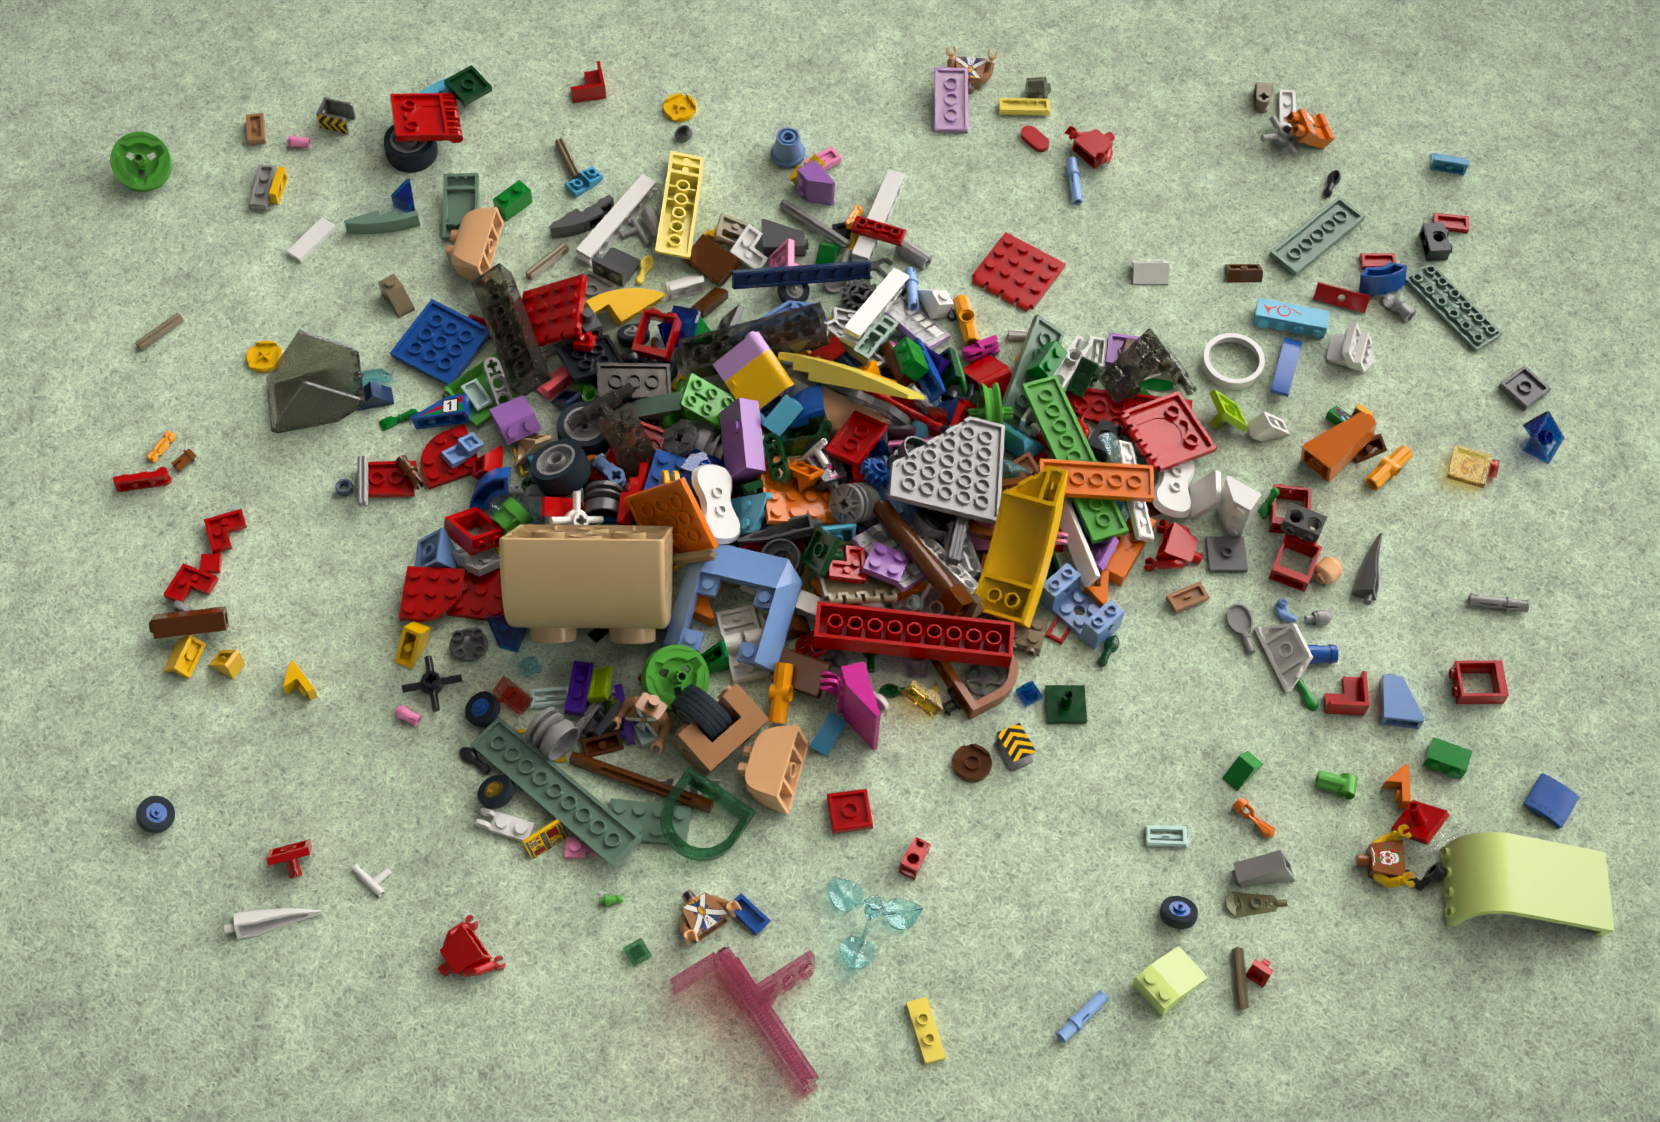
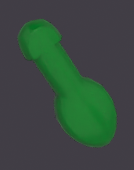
[1295,677,1319,711]

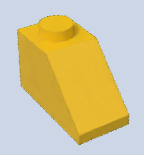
[394,621,431,669]

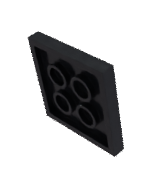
[556,334,625,385]

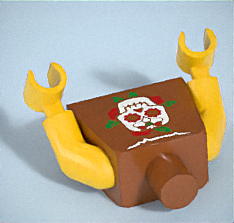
[1355,824,1416,888]

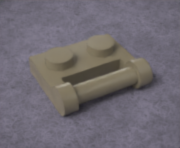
[713,213,754,247]

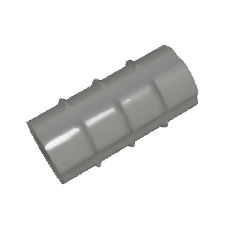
[641,207,660,243]
[895,239,932,269]

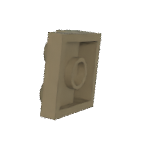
[1013,616,1049,656]

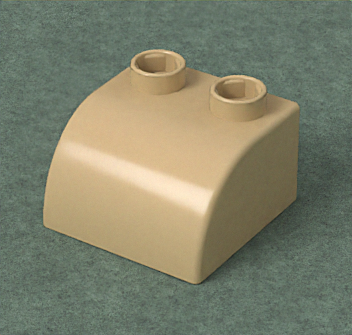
[499,524,673,644]

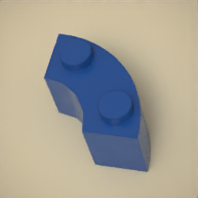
[1359,262,1407,297]
[469,467,511,510]

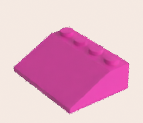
[836,662,881,750]

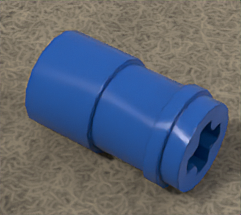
[1307,644,1338,664]

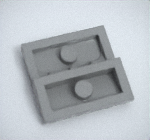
[452,548,500,577]

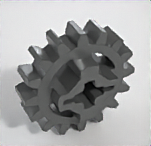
[842,278,876,311]

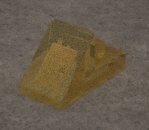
[902,679,944,718]

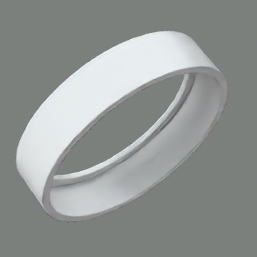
[1202,333,1265,390]

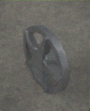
[965,664,1002,697]

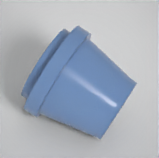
[771,127,805,168]

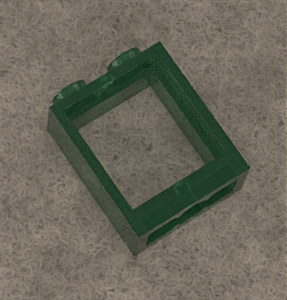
[780,415,832,457]

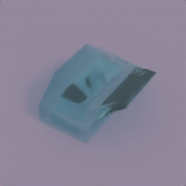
[355,368,394,387]

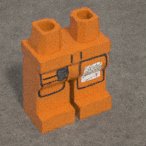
[1286,108,1335,149]

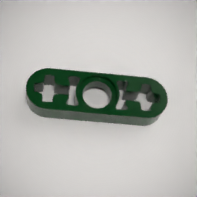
[763,433,791,485]

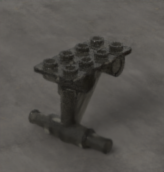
[1098,328,1197,404]
[566,382,656,480]

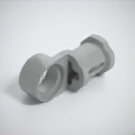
[1379,293,1417,323]

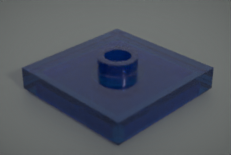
[679,448,725,478]

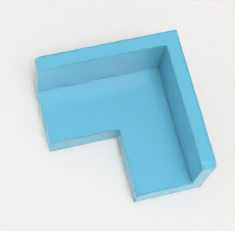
[760,395,803,437]

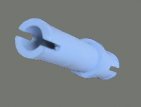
[1066,157,1083,205]
[904,267,919,311]
[1055,990,1109,1043]

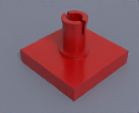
[1391,800,1449,845]
[266,839,312,878]

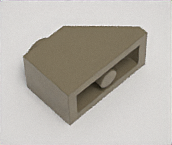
[378,274,415,318]

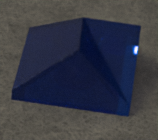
[657,305,701,349]
[1523,411,1564,463]

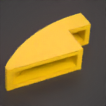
[584,288,665,327]

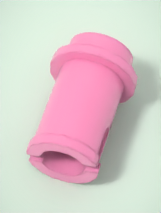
[287,134,311,149]
[394,705,422,727]

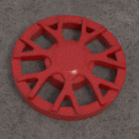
[795,631,828,658]

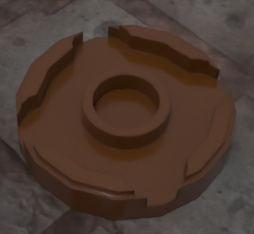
[952,744,992,783]

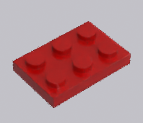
[825,410,887,468]
[368,461,417,498]

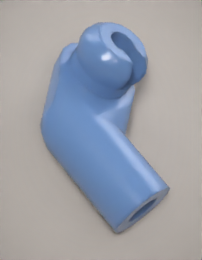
[1274,599,1298,623]

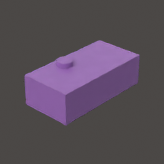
[720,398,766,485]

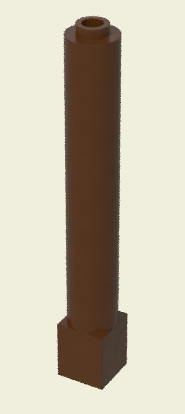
[873,500,974,616]

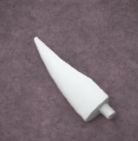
[224,908,322,939]

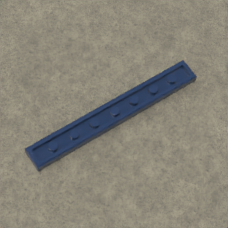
[732,260,871,290]

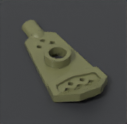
[1225,891,1287,918]

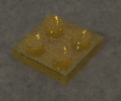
[1446,444,1492,488]

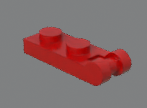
[113,467,172,492]

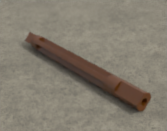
[569,751,714,814]

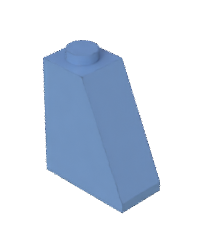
[1379,674,1424,729]

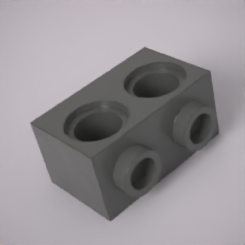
[1280,502,1327,544]

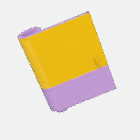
[712,331,796,410]

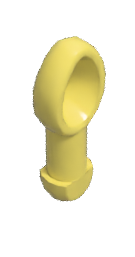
[635,255,653,285]

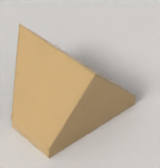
[515,434,552,466]

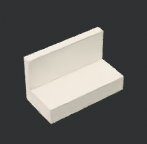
[1131,260,1169,284]
[665,274,705,301]

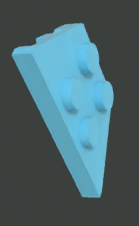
[731,492,772,537]

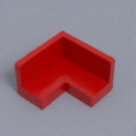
[570,61,606,103]
[1323,671,1369,716]

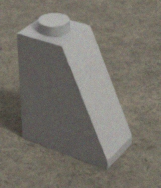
[1232,850,1295,888]

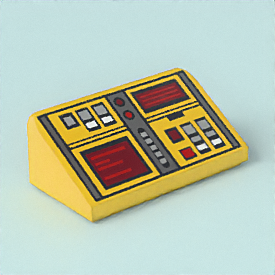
[523,819,566,859]

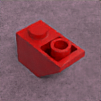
[472,445,503,480]

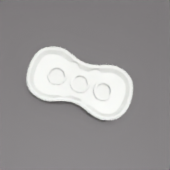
[1152,460,1195,518]
[691,464,741,544]

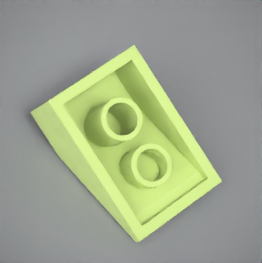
[1132,946,1208,1017]

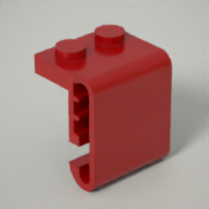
[963,355,1012,400]

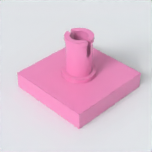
[769,238,801,268]

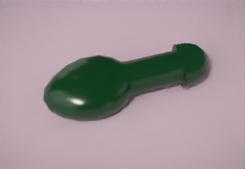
[1098,635,1119,667]
[879,683,918,698]

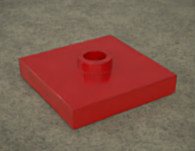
[827,789,873,834]

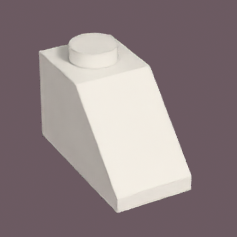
[917,289,954,319]
[1247,411,1290,442]

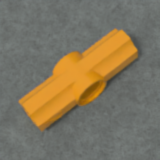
[953,294,980,346]
[1365,445,1414,491]
[769,662,793,724]

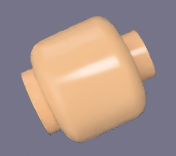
[1314,557,1342,585]

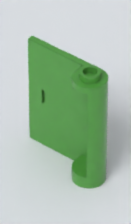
[442,352,530,427]

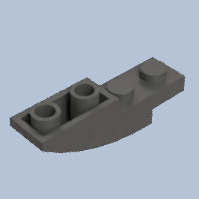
[549,195,614,238]

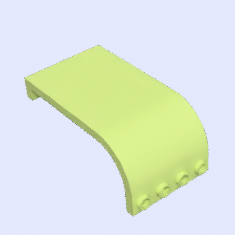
[1440,832,1614,936]

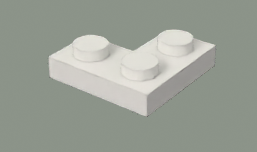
[729,223,768,269]

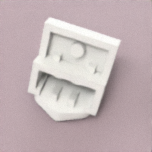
[1327,322,1375,373]

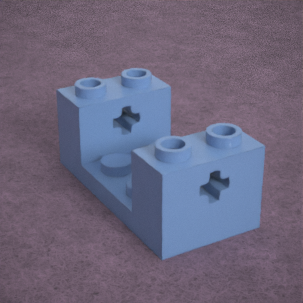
[1039,563,1125,650]

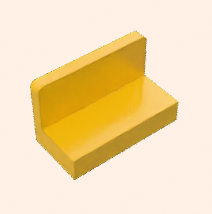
[269,166,288,205]
[163,635,206,679]

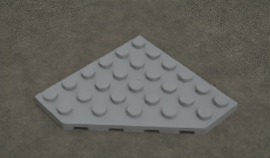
[887,416,1005,525]

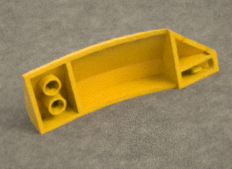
[975,465,1068,629]

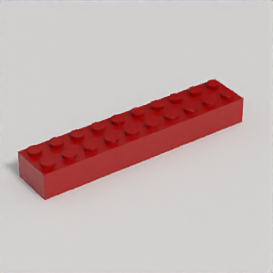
[813,601,1014,668]

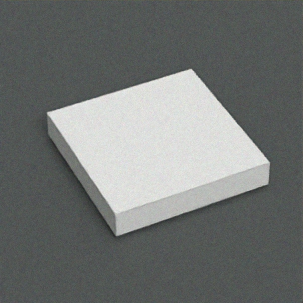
[1190,470,1222,519]

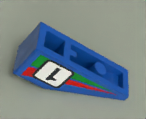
[411,394,471,429]

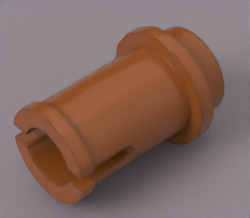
[171,449,197,472]

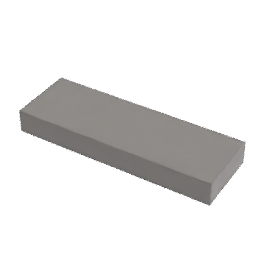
[248,164,277,210]

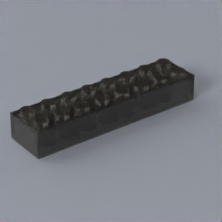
[471,263,552,397]
[678,302,831,378]

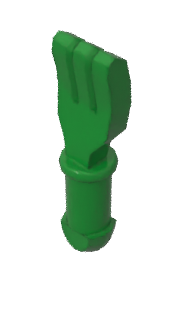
[379,409,418,431]
[1258,488,1279,520]

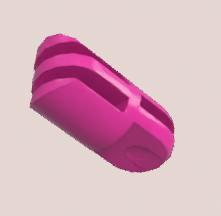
[962,335,1000,361]
[819,671,839,696]

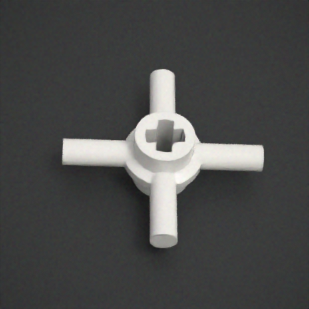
[549,491,604,525]

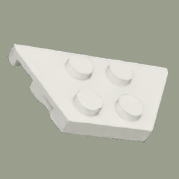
[1254,623,1313,693]

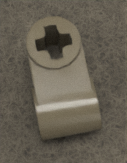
[1254,82,1273,113]

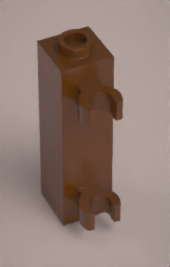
[149,606,229,639]

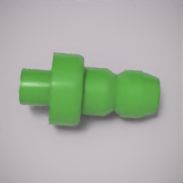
[599,894,623,907]

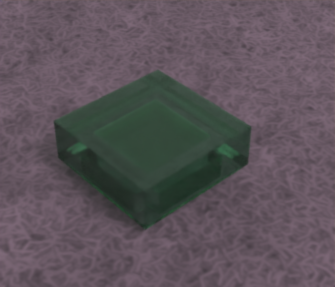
[623,938,652,968]

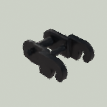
[933,688,961,716]

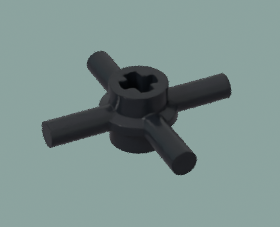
[402,656,463,712]

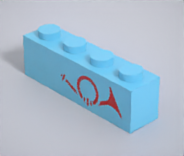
[1253,298,1330,338]

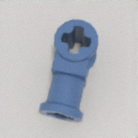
[591,453,626,488]

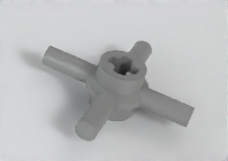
[1260,116,1298,157]

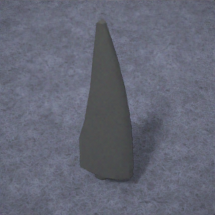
[737,513,823,543]
[1352,533,1382,605]

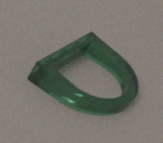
[660,766,756,861]

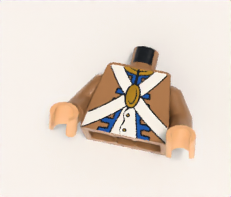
[946,46,998,95]
[609,692,673,754]
[679,890,742,946]

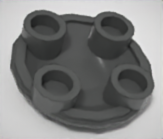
[449,628,488,662]

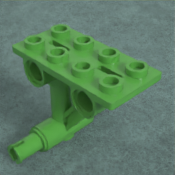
[661,373,736,435]

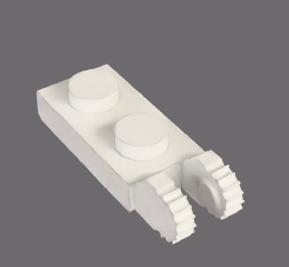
[475,808,535,842]

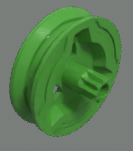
[110,132,172,192]
[967,383,1013,424]
[641,644,709,712]

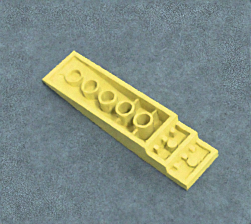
[655,151,704,259]
[778,352,925,400]

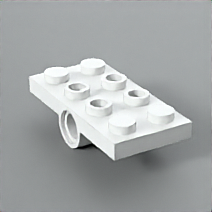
[716,605,771,684]

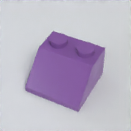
[796,160,835,205]
[489,395,541,445]

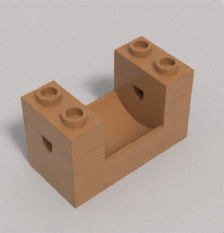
[672,683,769,779]

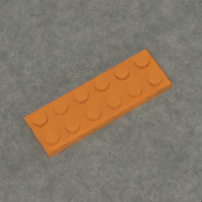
[1039,459,1155,502]

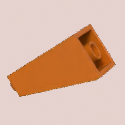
[1301,411,1377,482]

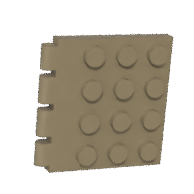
[815,541,900,604]

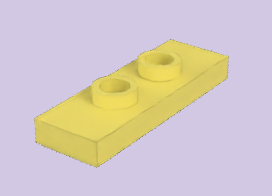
[998,98,1050,116]
[906,997,946,1065]

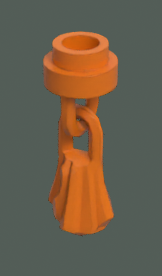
[1232,797,1275,839]

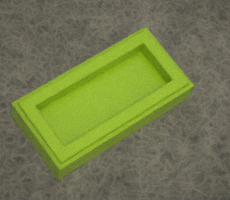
[587,666,614,704]

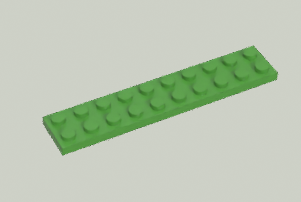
[1021,375,1129,544]

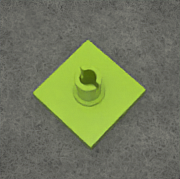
[1209,389,1249,432]

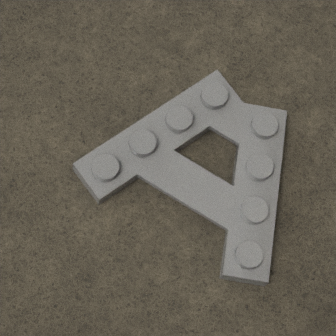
[821,307,903,369]
[826,384,911,426]

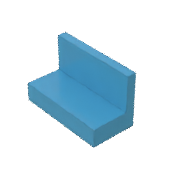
[1430,153,1469,175]

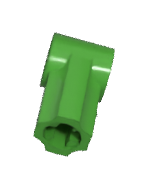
[573,381,604,407]
[1315,770,1358,799]

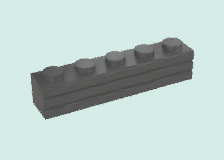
[945,515,970,566]

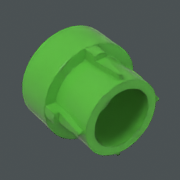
[493,497,533,534]

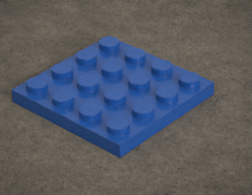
[390,299,492,386]

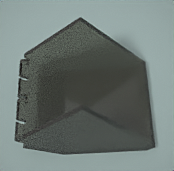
[266,330,365,434]

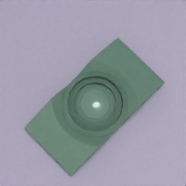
[442,173,480,239]

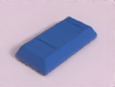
[733,893,771,935]

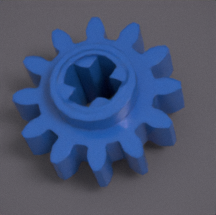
[859,458,890,488]

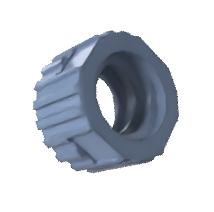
[336,479,354,497]

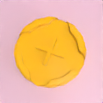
[663,93,697,122]
[246,340,283,373]

